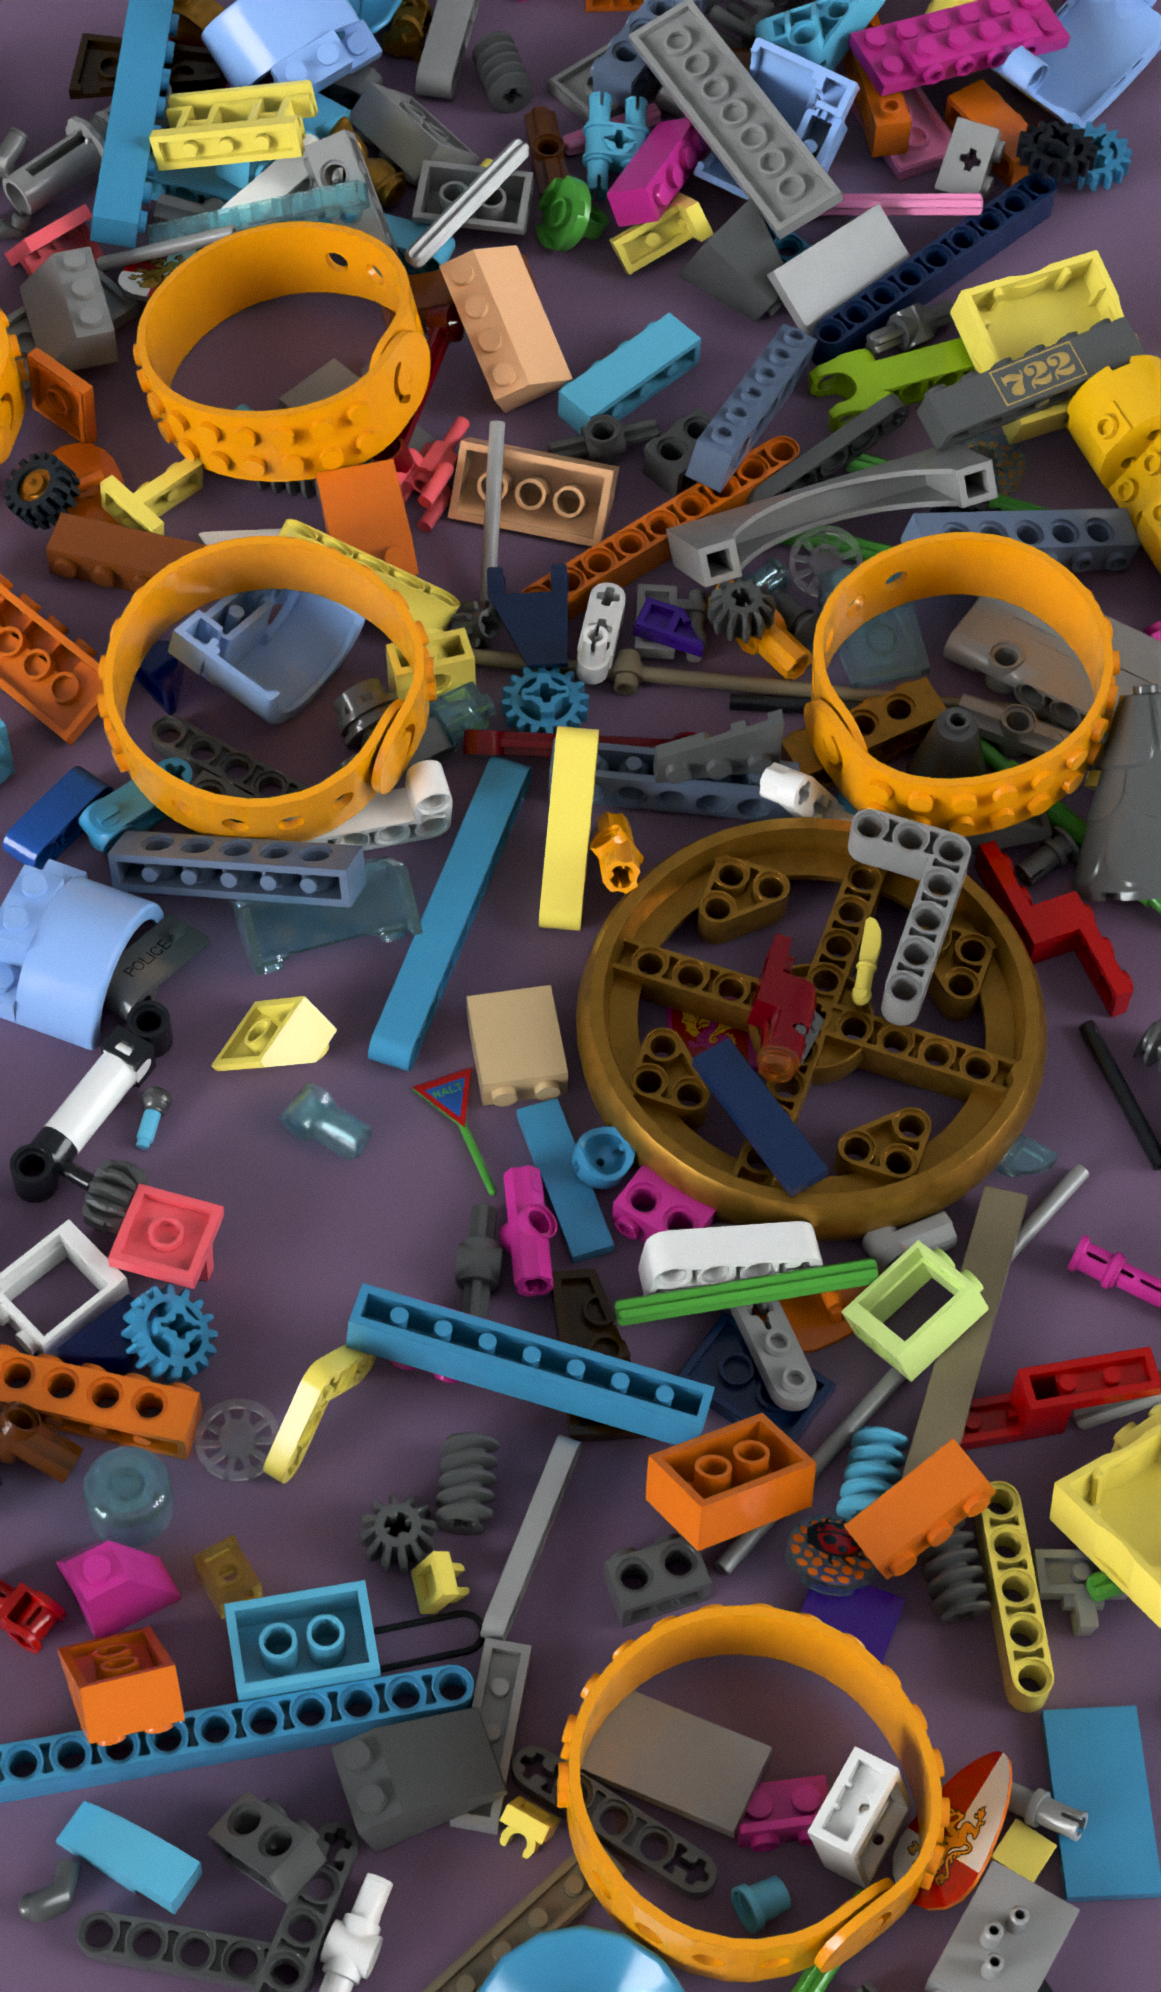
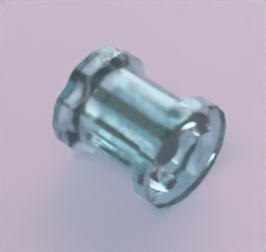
[740,557,792,595]

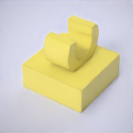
[410,1551,470,1614]
[499,1796,561,1859]

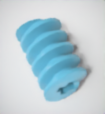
[836,1426,910,1523]

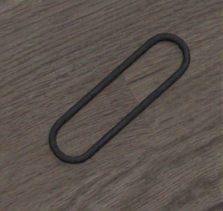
[373,1610,485,1673]

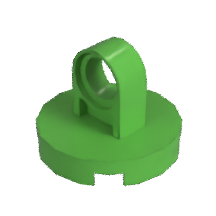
[536,176,609,252]

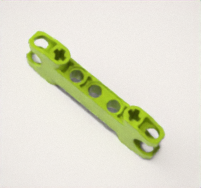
[807,338,976,433]

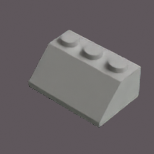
[350,82,479,187]
[412,160,533,235]
[20,246,119,371]

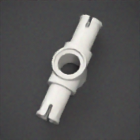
[318,1873,393,1992]

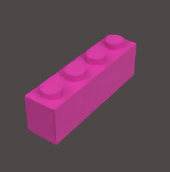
[606,118,709,227]

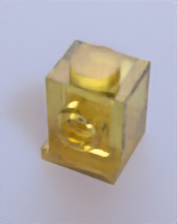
[192,1534,263,1619]

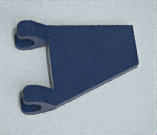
[487,563,569,669]

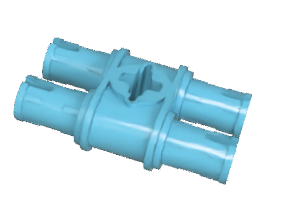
[582,91,651,200]

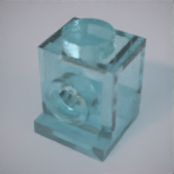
[430,681,496,751]

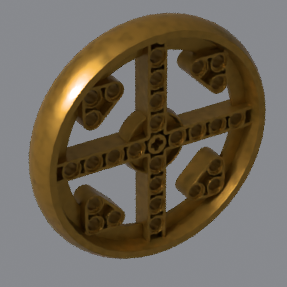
[576,817,1047,1242]

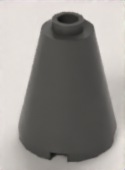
[906,707,986,779]

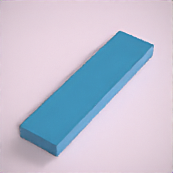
[516,1098,614,1264]

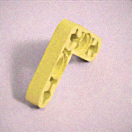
[263,1344,377,1484]

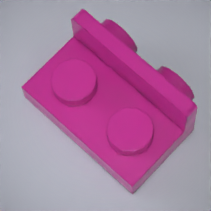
[736,1775,829,1852]

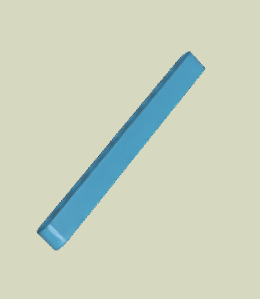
[0,1665,474,1803]

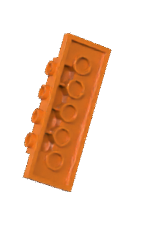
[0,574,104,746]

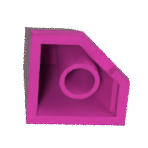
[56,1540,181,1639]

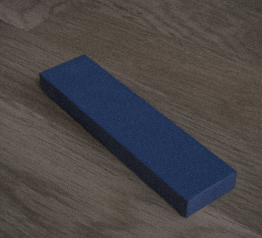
[692,1038,829,1197]

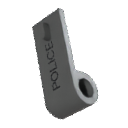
[103,913,210,1021]

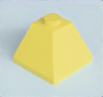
[211,996,337,1071]

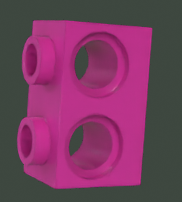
[612,1164,716,1243]

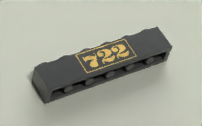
[916,316,1147,452]

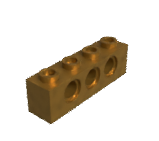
[781,676,946,789]

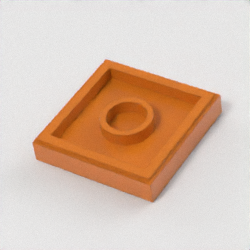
[27,347,97,444]

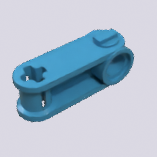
[78,757,193,855]

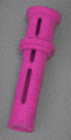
[1066,1234,1161,1309]

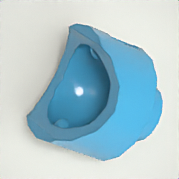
[572,1127,636,1190]

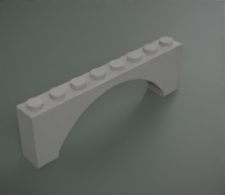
[666,444,998,588]

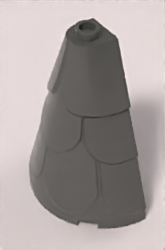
[1072,684,1161,901]

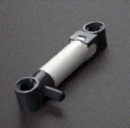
[10,1001,173,1203]

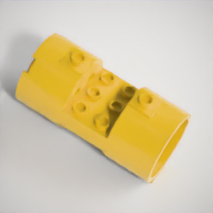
[1065,355,1161,575]

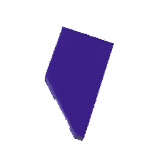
[633,597,705,658]

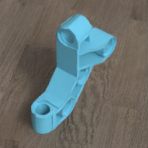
[754,0,886,73]

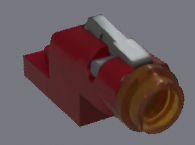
[747,933,824,1083]

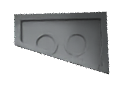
[653,709,785,783]

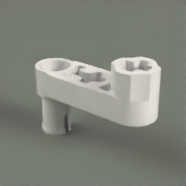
[576,582,626,684]
[759,762,854,822]

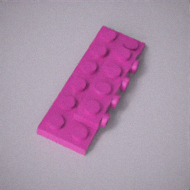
[847,0,1071,96]

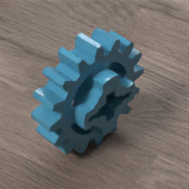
[1064,121,1132,192]
[501,666,589,733]
[121,1284,218,1384]

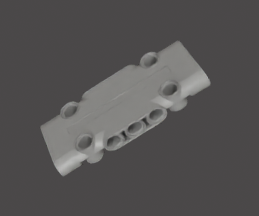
[943,596,1161,745]

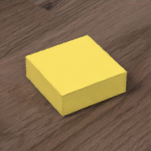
[989,1818,1057,1883]

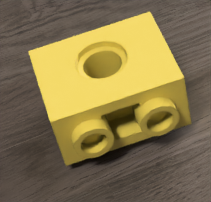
[386,627,476,708]

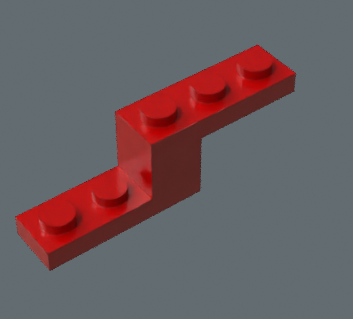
[974,840,1134,1017]
[960,1346,1161,1451]

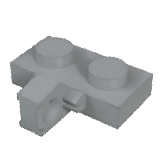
[1031,1549,1128,1636]

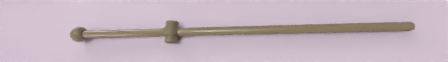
[472,649,1048,722]

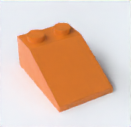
[315,459,419,576]
[57,1626,185,1746]

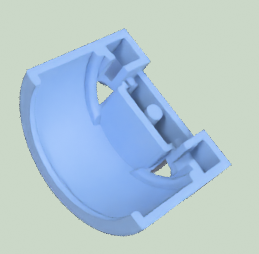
[201,0,382,94]
[694,37,860,200]
[167,589,366,725]
[0,859,164,1050]

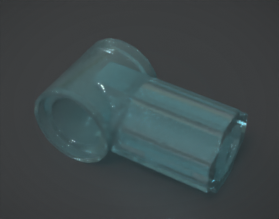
[279,1082,372,1161]

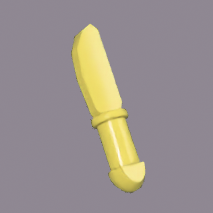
[851,917,882,1006]

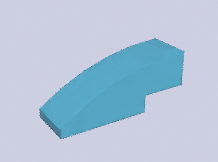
[56,1801,203,1915]

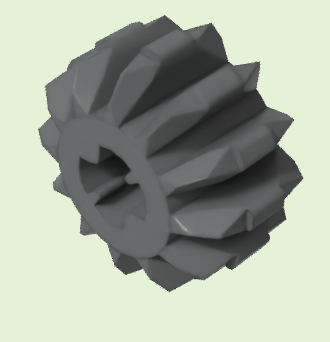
[707,576,776,644]
[82,1159,148,1235]
[359,1492,438,1574]

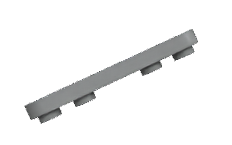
[711,1221,817,1411]

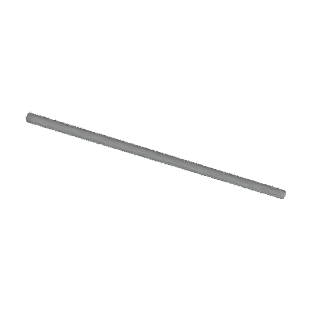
[714,1164,1089,1576]

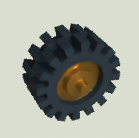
[3,452,80,530]

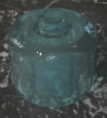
[83,1446,175,1547]

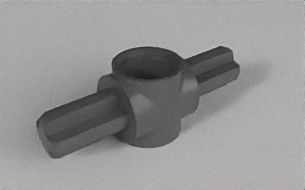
[865,300,954,354]
[547,415,660,465]
[455,1203,503,1319]

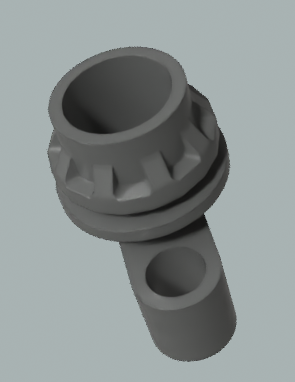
[332,678,455,777]

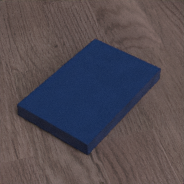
[676,1312,836,1443]

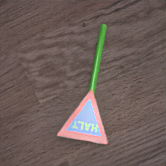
[412,1067,497,1196]

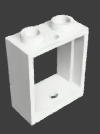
[0,1219,130,1357]
[808,1746,912,1889]

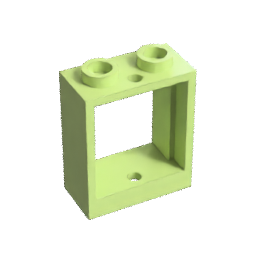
[841,1240,989,1382]

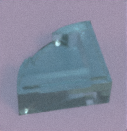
[997,1133,1059,1177]

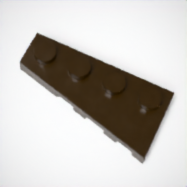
[69,33,223,100]
[551,1269,648,1442]

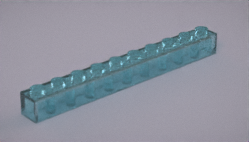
[147,180,370,244]

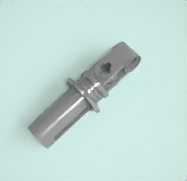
[2,85,172,216]

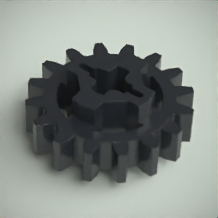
[1016,120,1098,182]

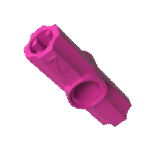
[499,1165,558,1297]

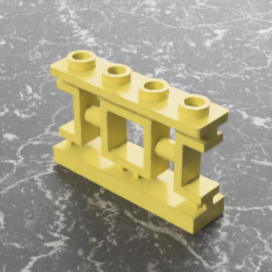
[149,80,318,171]

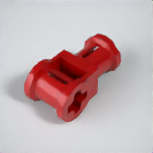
[0,1578,67,1654]

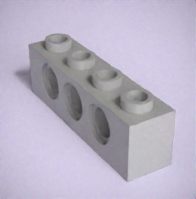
[304,129,402,278]

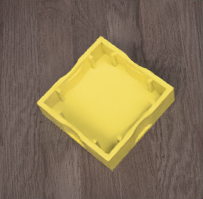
[950,250,1139,445]
[1049,1423,1161,1629]

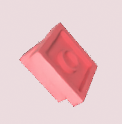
[4,204,104,277]
[108,1183,224,1290]

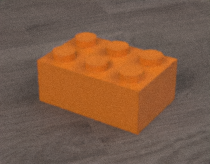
[645,1413,816,1551]

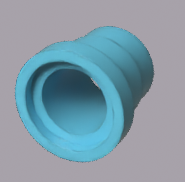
[731,1875,791,1934]

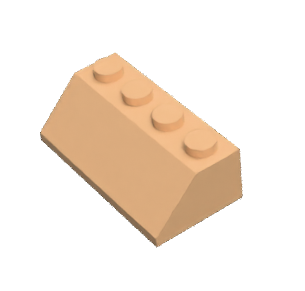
[439,245,573,413]
[448,437,620,547]

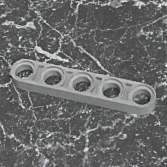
[480,1434,582,1641]

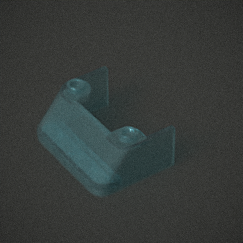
[228,856,423,976]

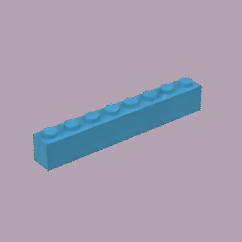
[90,0,179,248]
[346,1283,715,1445]

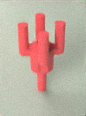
[397,416,470,533]

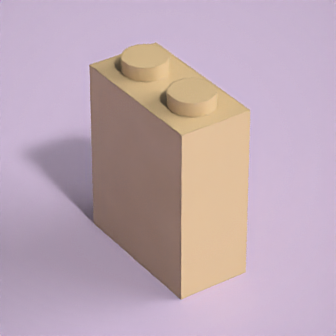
[467,985,568,1107]

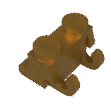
[382,0,434,63]

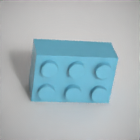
[224,1580,381,1702]

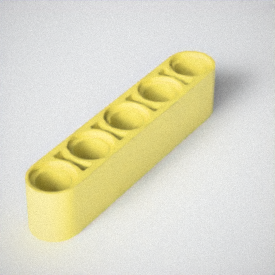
[278,519,461,631]
[539,726,599,931]
[974,1481,1054,1713]

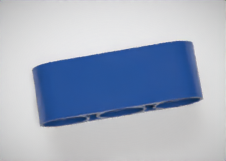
[2,766,114,870]

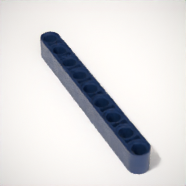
[811,172,1057,366]

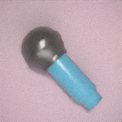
[136,1086,172,1150]

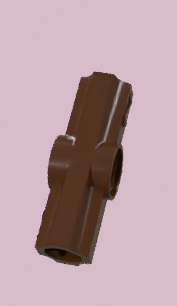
[524,106,569,199]
[0,1401,84,1484]

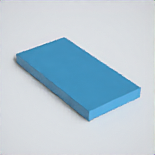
[1040,1705,1161,1902]

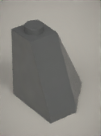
[678,197,784,322]

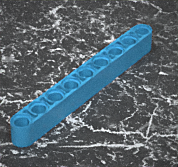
[368,755,532,1072]

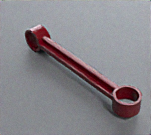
[369,303,465,474]
[463,729,697,758]

